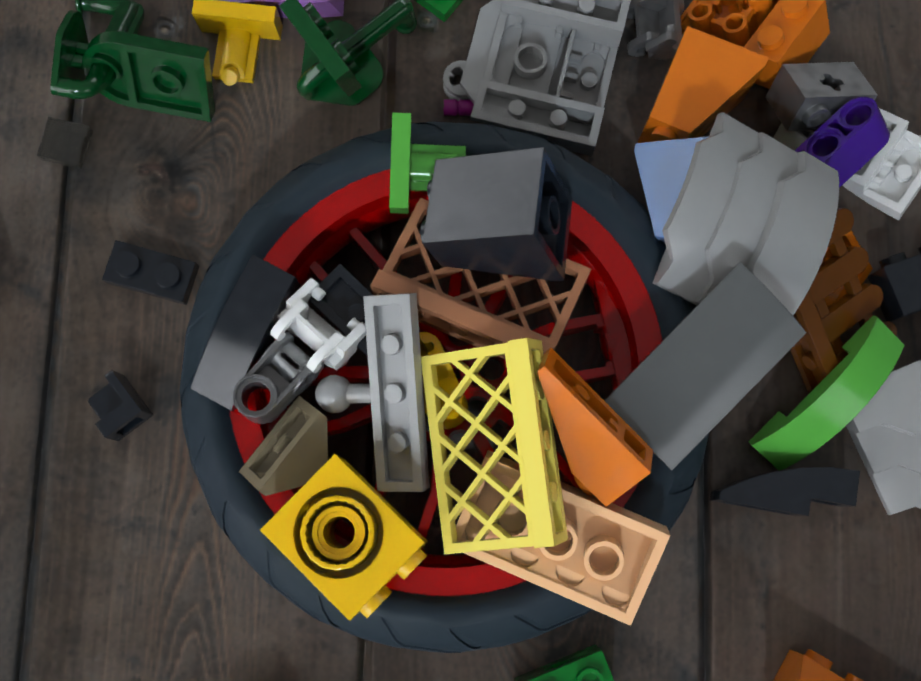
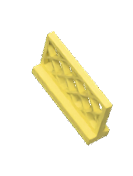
[421,338,568,554]

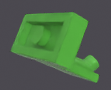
[389,112,466,214]

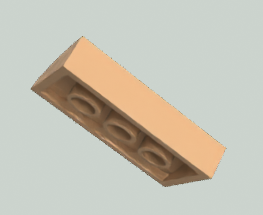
[456,450,671,626]

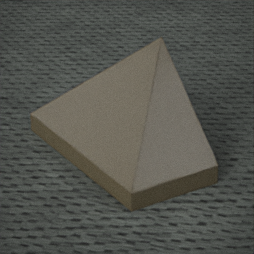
[239,396,328,496]

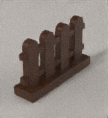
[790,208,897,393]

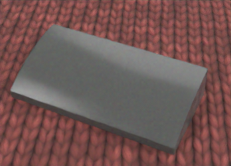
[604,262,807,471]

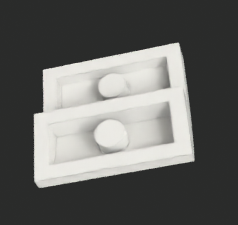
[842,108,921,220]

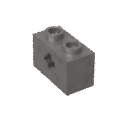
[765,62,878,131]

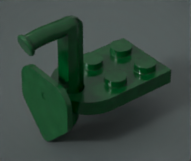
[50,0,215,122]
[279,0,417,106]

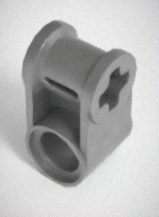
[233,332,324,424]

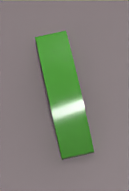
[749,315,905,471]

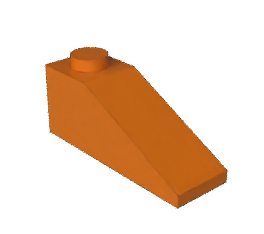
[537,347,653,507]

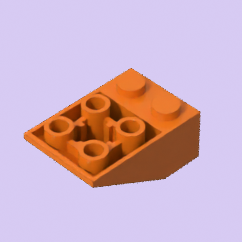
[680,0,830,89]

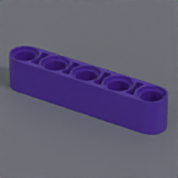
[795,97,890,188]

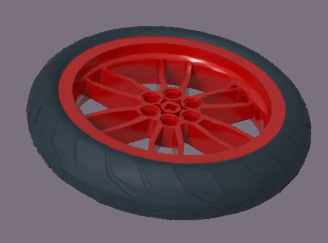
[179,122,709,653]

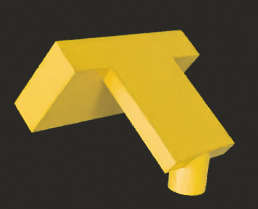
[192,0,283,86]

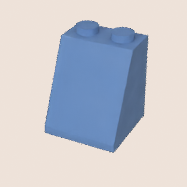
[634,136,709,243]

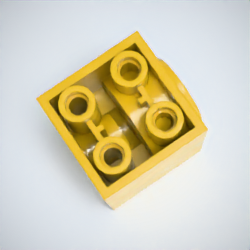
[260,454,428,621]

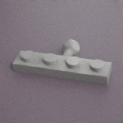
[315,293,430,492]

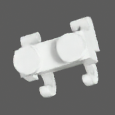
[270,278,366,373]

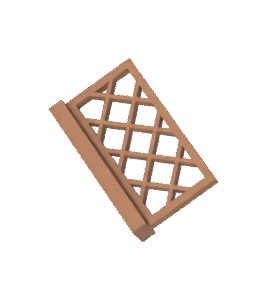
[370,198,591,360]

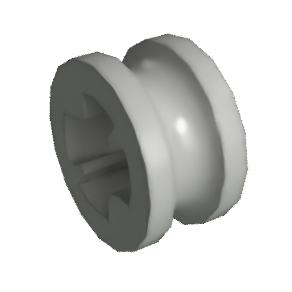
[443,60,469,101]

